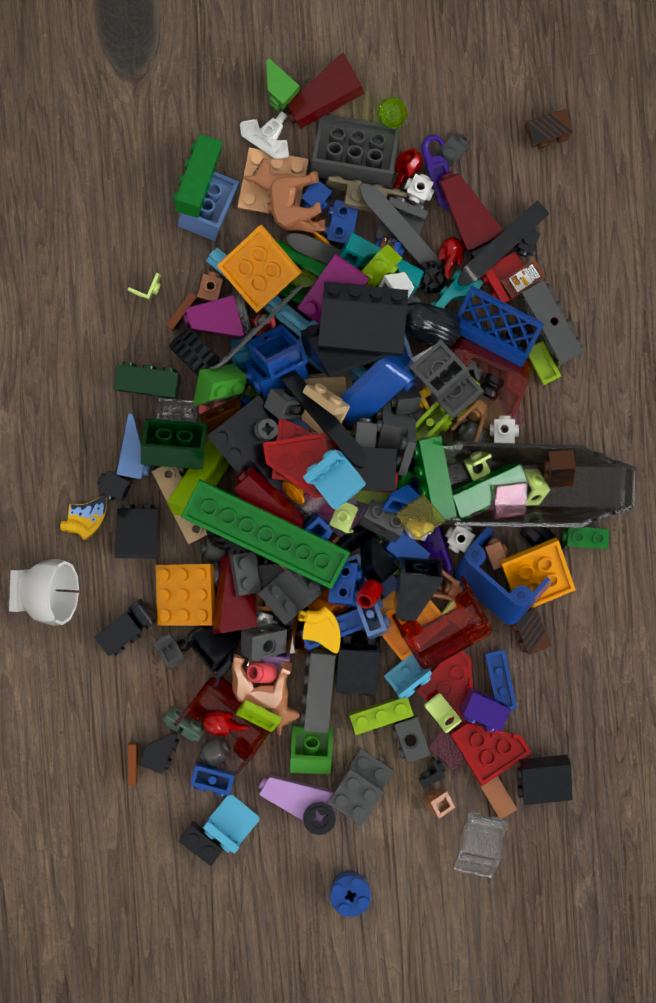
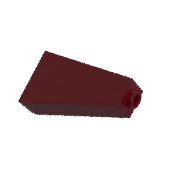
[287,53,364,129]
[437,171,503,251]
[234,467,305,527]
[212,552,258,634]

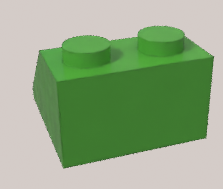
[266,58,300,113]
[193,363,247,406]
[290,725,333,775]

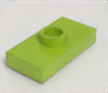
[525,341,561,386]
[236,700,282,732]

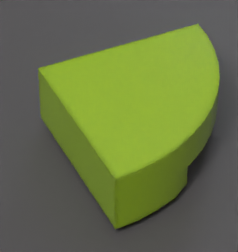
[291,268,317,288]

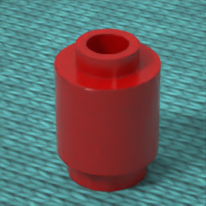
[357,580,383,609]

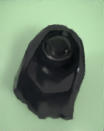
[405,302,461,350]

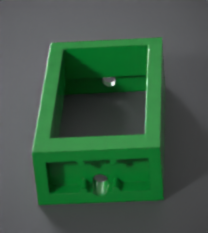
[275,239,326,304]

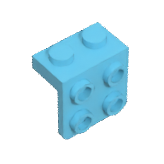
[303,450,366,509]
[383,651,432,699]
[203,794,260,854]

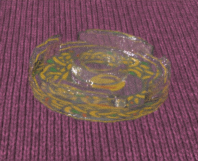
[234,293,252,334]

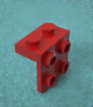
[480,253,534,303]

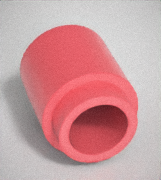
[247,662,277,683]

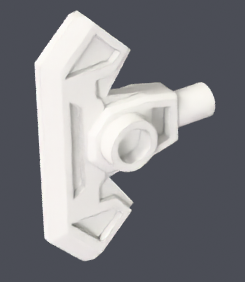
[240,112,289,160]

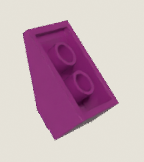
[298,254,369,324]

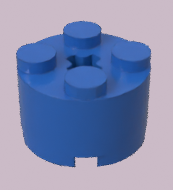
[330,871,371,917]

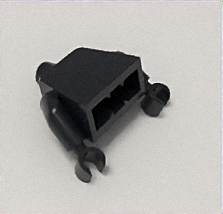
[177,625,241,688]

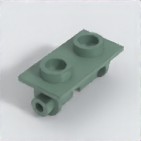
[163,706,204,742]

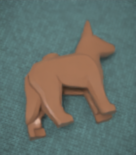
[243,158,326,233]
[232,654,301,736]

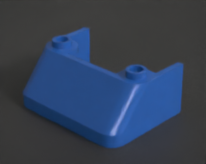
[340,351,419,428]
[454,526,552,625]

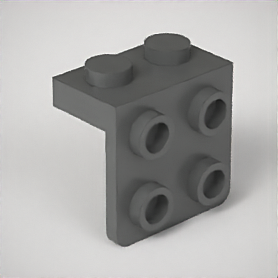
[376,196,428,251]
[229,552,262,596]

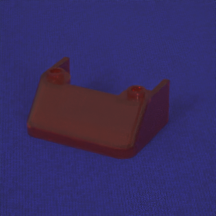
[452,336,532,417]
[391,576,492,669]
[173,674,270,775]

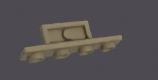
[325,176,407,213]

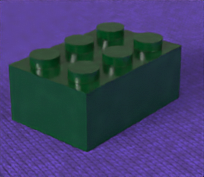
[113,361,181,400]
[141,418,207,470]

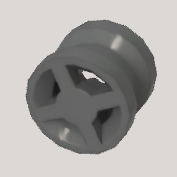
[254,419,278,440]

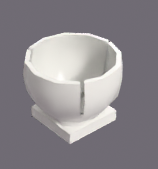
[9,559,79,626]

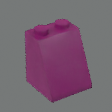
[183,295,245,339]

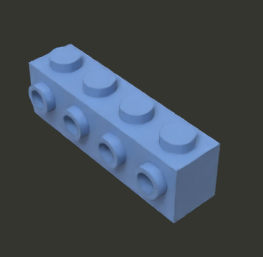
[346,554,391,640]

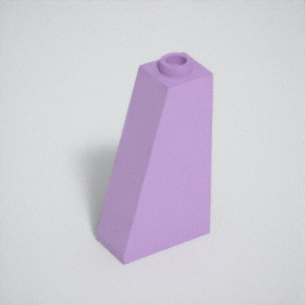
[258,774,335,826]

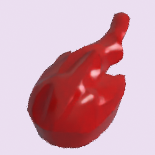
[393,148,423,189]
[438,237,464,278]
[202,711,249,736]

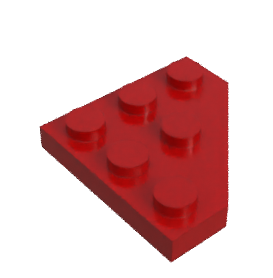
[263,433,328,499]
[416,645,473,727]
[449,723,532,786]

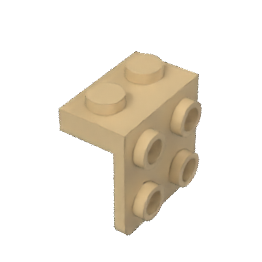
[301,383,350,440]

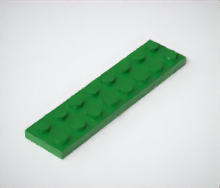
[181,479,350,589]

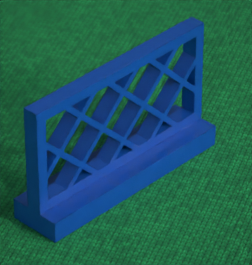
[457,286,544,368]

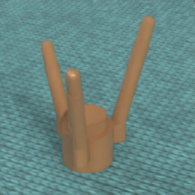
[450,399,488,443]
[432,569,463,602]

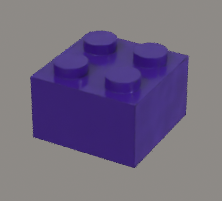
[460,688,511,733]

